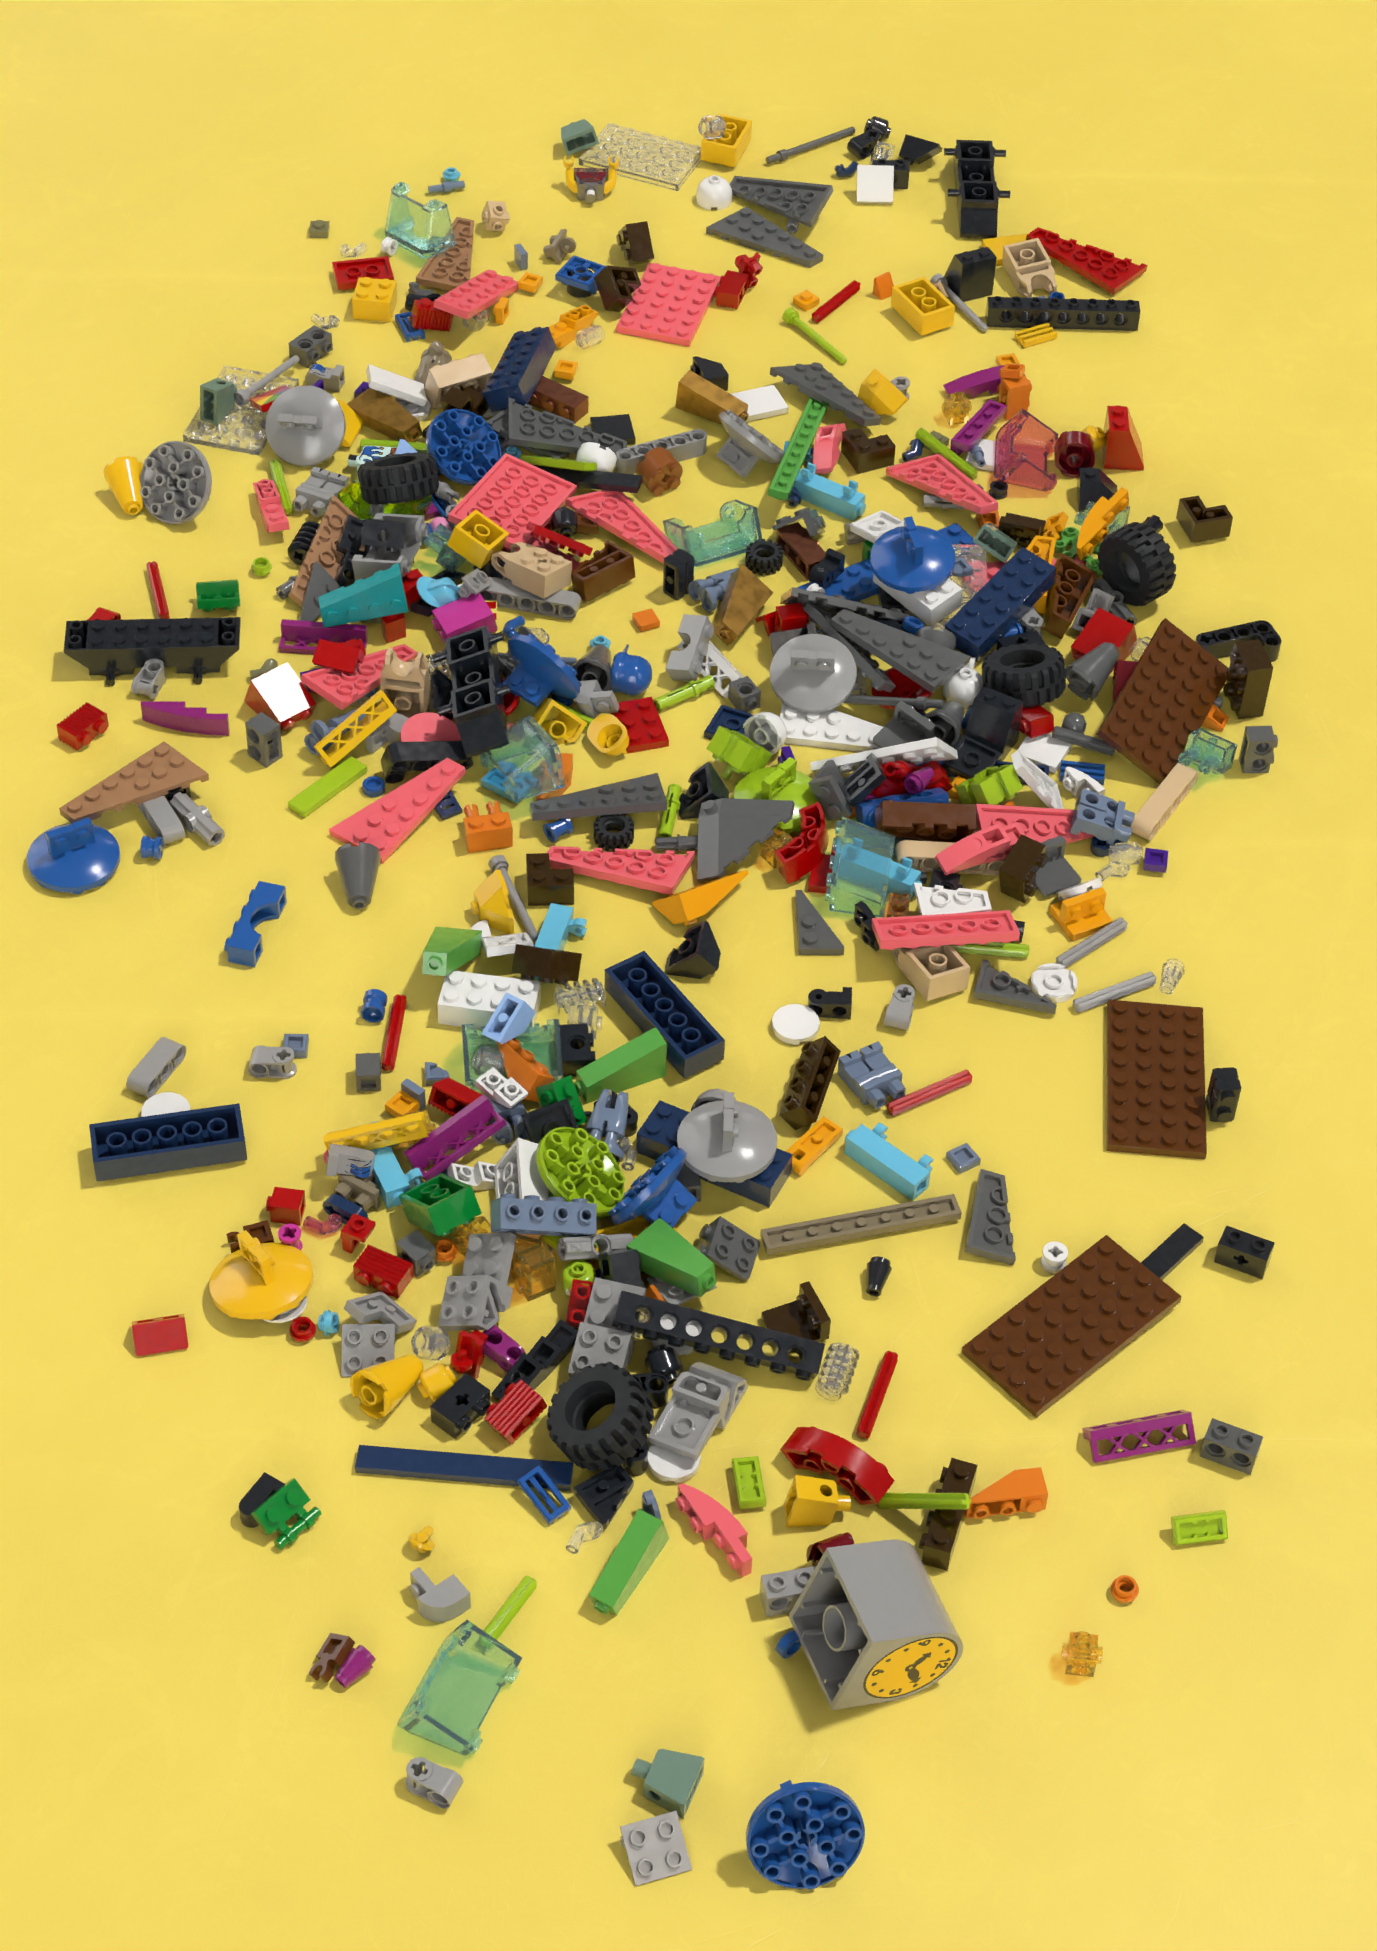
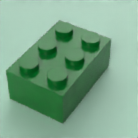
[398,1173,482,1236]

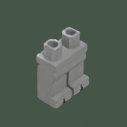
[293,466,349,518]

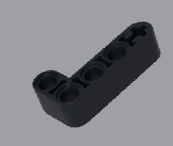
[1195,620,1282,662]
[381,741,474,784]
[623,1373,669,1476]

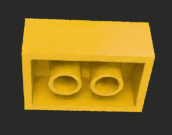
[701,114,752,167]
[891,277,955,336]

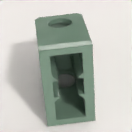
[561,119,599,156]
[200,378,237,425]
[973,524,1017,563]
[631,1749,705,1819]

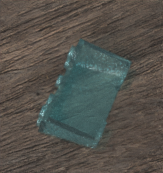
[825,816,896,917]

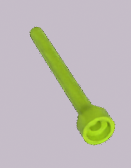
[782,307,847,364]

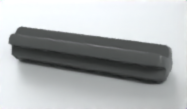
[1052,726,1115,756]

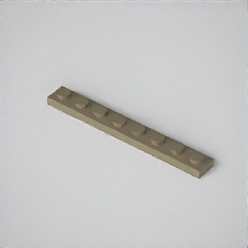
[760,1194,962,1255]

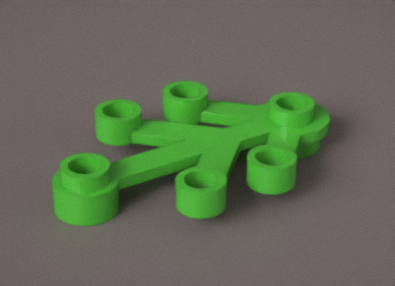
[1054,527,1102,577]

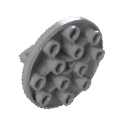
[265,386,346,467]
[716,409,785,478]
[140,441,212,524]
[770,634,857,713]
[677,1092,777,1183]

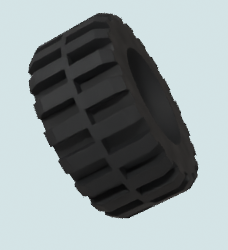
[357,452,439,505]
[1098,522,1176,607]
[982,643,1066,708]
[547,1363,654,1471]

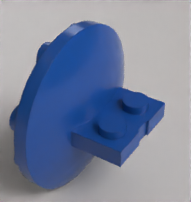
[426,409,502,486]
[870,516,955,594]
[502,634,582,708]
[27,817,120,894]
[608,1145,697,1228]
[746,1780,865,1889]

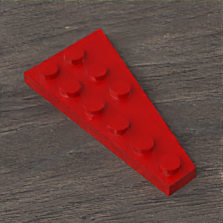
[1026,227,1148,295]

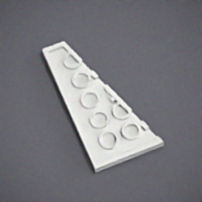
[780,702,883,752]
[810,737,958,774]

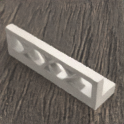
[677,640,744,698]

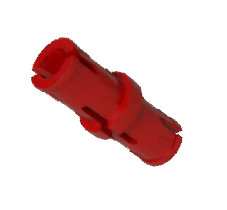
[884,760,916,778]

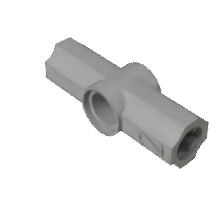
[170,792,225,846]
[557,1234,634,1261]

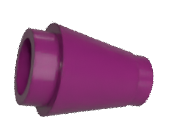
[904,767,934,794]
[334,1645,376,1688]

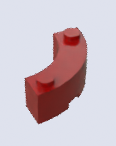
[381,568,423,643]
[871,760,953,797]
[774,802,829,884]
[780,1426,895,1505]

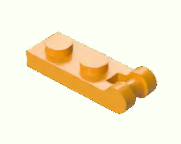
[786,1116,843,1176]

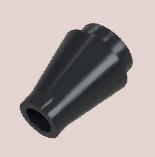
[866,1256,892,1297]

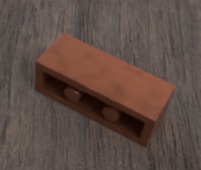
[528,376,589,424]
[776,522,825,581]

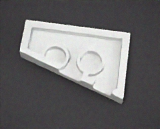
[1011,750,1064,809]
[914,882,992,915]

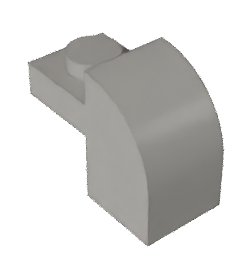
[1072,588,1115,632]
[574,680,620,719]
[366,713,409,754]
[409,1567,471,1622]

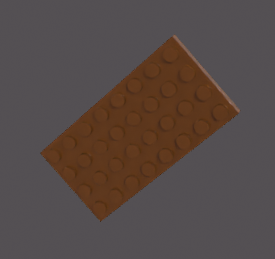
[1096,618,1228,784]
[1107,999,1207,1159]
[962,1235,1181,1418]

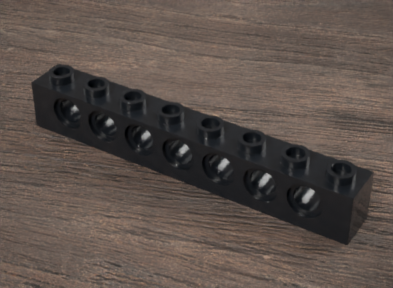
[985,296,1141,331]
[612,1290,825,1381]

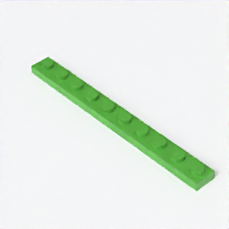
[768,397,829,501]

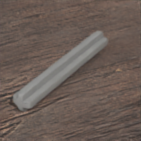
[1055,917,1128,968]
[1072,972,1156,1013]

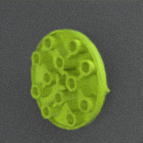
[733,757,818,834]
[536,1127,625,1217]

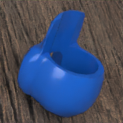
[609,644,652,696]

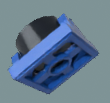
[555,255,606,298]

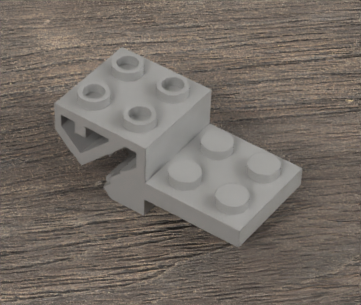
[438,1232,516,1331]
[568,1277,646,1376]
[648,1362,748,1461]

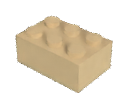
[424,353,492,410]

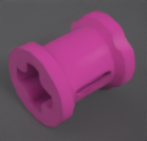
[278,1224,303,1251]

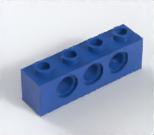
[855,788,949,829]

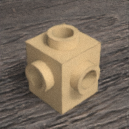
[481,201,510,232]

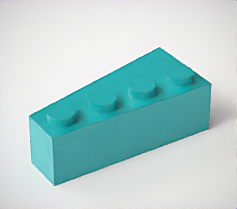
[318,562,408,628]

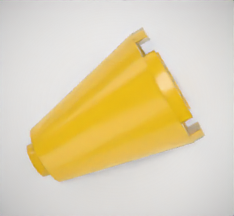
[103,456,143,515]
[350,1354,423,1419]

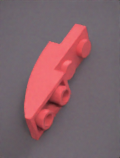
[813,423,846,474]
[253,479,290,533]
[935,822,1026,875]
[676,1483,752,1578]

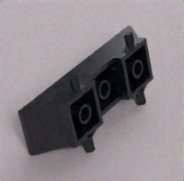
[944,140,1010,239]
[64,617,241,686]
[432,625,511,758]

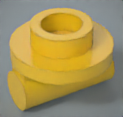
[408,1526,435,1553]

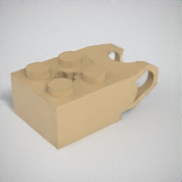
[1002,238,1057,298]
[491,542,572,599]
[380,648,430,718]
[892,945,971,1001]

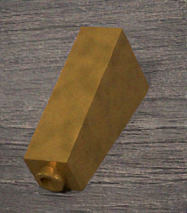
[675,370,749,425]
[347,388,422,442]
[714,564,773,646]

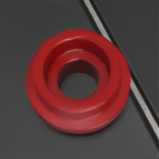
[289,1317,316,1342]

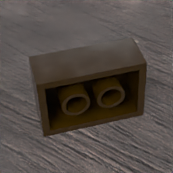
[1223,639,1273,719]

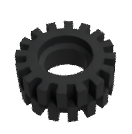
[745,539,783,576]
[593,813,634,852]

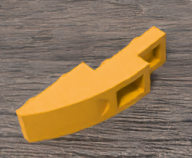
[549,305,598,348]
[1077,487,1129,561]

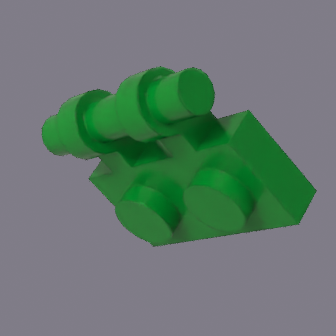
[251,1478,322,1550]

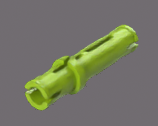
[653,675,715,711]
[658,784,682,838]

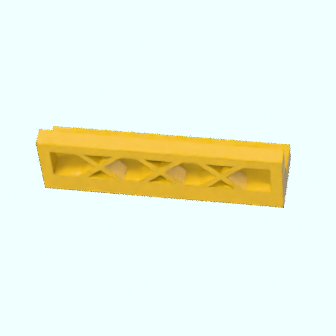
[314,690,397,767]
[323,1111,429,1150]

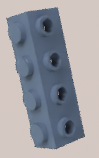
[491,1194,597,1237]

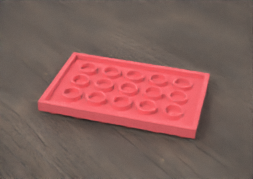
[616,263,721,347]
[448,453,577,552]

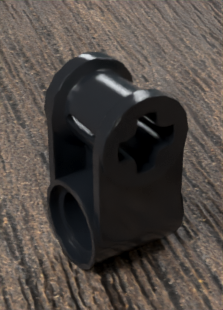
[847,129,881,160]
[334,550,355,587]

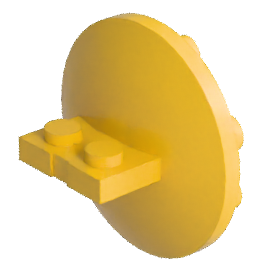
[209,1230,313,1320]

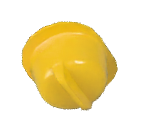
[587,714,629,756]

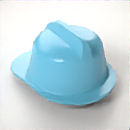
[417,576,460,608]

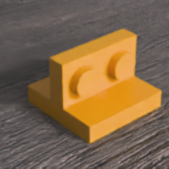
[1049,887,1113,941]

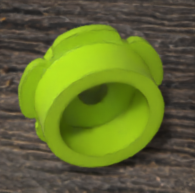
[251,557,272,576]

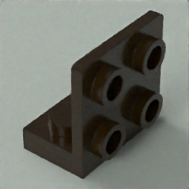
[998,513,1046,547]
[761,1281,831,1342]

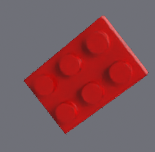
[332,256,394,290]
[526,521,593,558]
[611,697,669,753]

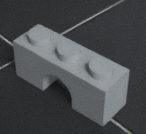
[665,614,714,681]

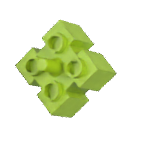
[707,726,773,780]
[955,764,1023,805]

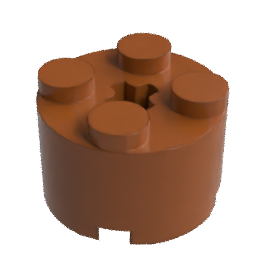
[636,447,683,496]

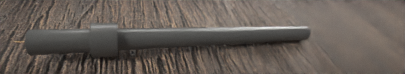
[766,126,855,164]
[843,695,944,710]

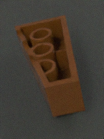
[1043,553,1098,639]
[875,800,976,843]

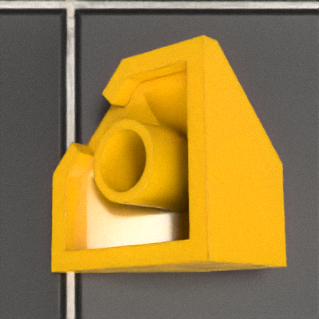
[858,369,908,415]
[528,697,587,748]
[471,869,514,935]

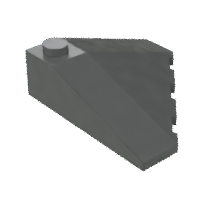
[697,798,795,883]

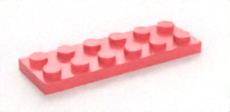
[434,270,519,320]
[872,910,1020,950]

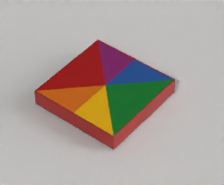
[250,385,291,412]

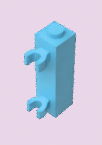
[794,462,866,521]
[836,838,923,902]
[535,903,587,981]
[369,1121,423,1208]
[844,1123,934,1201]

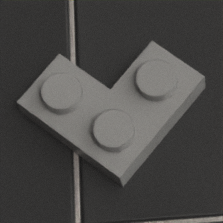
[344,1291,417,1334]

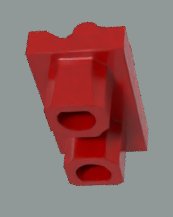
[735,252,763,288]
[565,1279,594,1327]
[450,1329,488,1380]

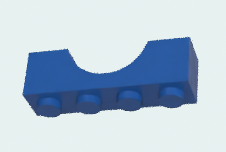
[224,881,287,967]

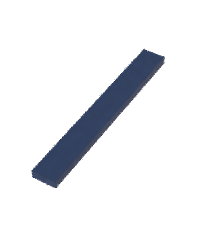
[355,1445,573,1491]

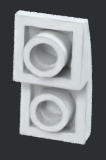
[1063,767,1105,797]
[475,1067,528,1109]
[447,1161,496,1190]

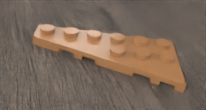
[416,217,474,291]
[288,495,365,607]
[59,742,209,823]

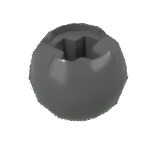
[1061,712,1087,734]

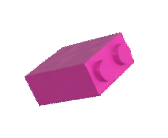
[431,593,498,643]

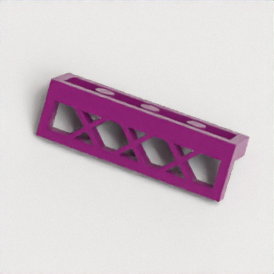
[950,399,1007,456]
[279,619,368,655]
[404,1094,507,1181]
[1082,1409,1196,1463]

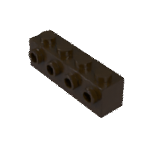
[779,1036,841,1130]
[919,1458,978,1571]

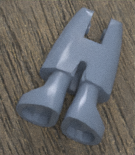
[688,568,738,613]
[304,709,366,755]
[586,1089,628,1162]
[484,1094,528,1145]

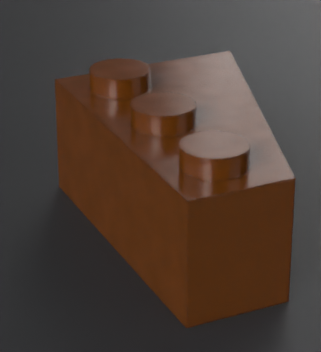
[571,541,636,602]

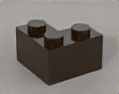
[616,221,654,265]
[594,265,641,312]
[440,387,489,416]
[841,427,896,474]
[1176,496,1233,543]
[999,835,1048,903]
[526,853,574,906]
[512,944,582,985]

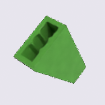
[422,927,482,976]
[574,1028,667,1104]
[626,1218,716,1297]
[589,1509,669,1616]

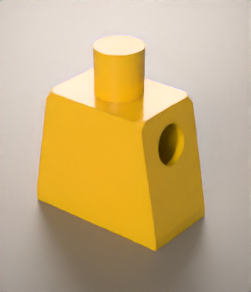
[784,1475,851,1527]

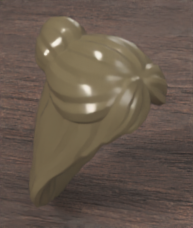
[414,341,452,388]

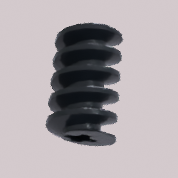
[288,521,319,566]

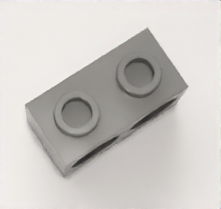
[760,1566,816,1617]

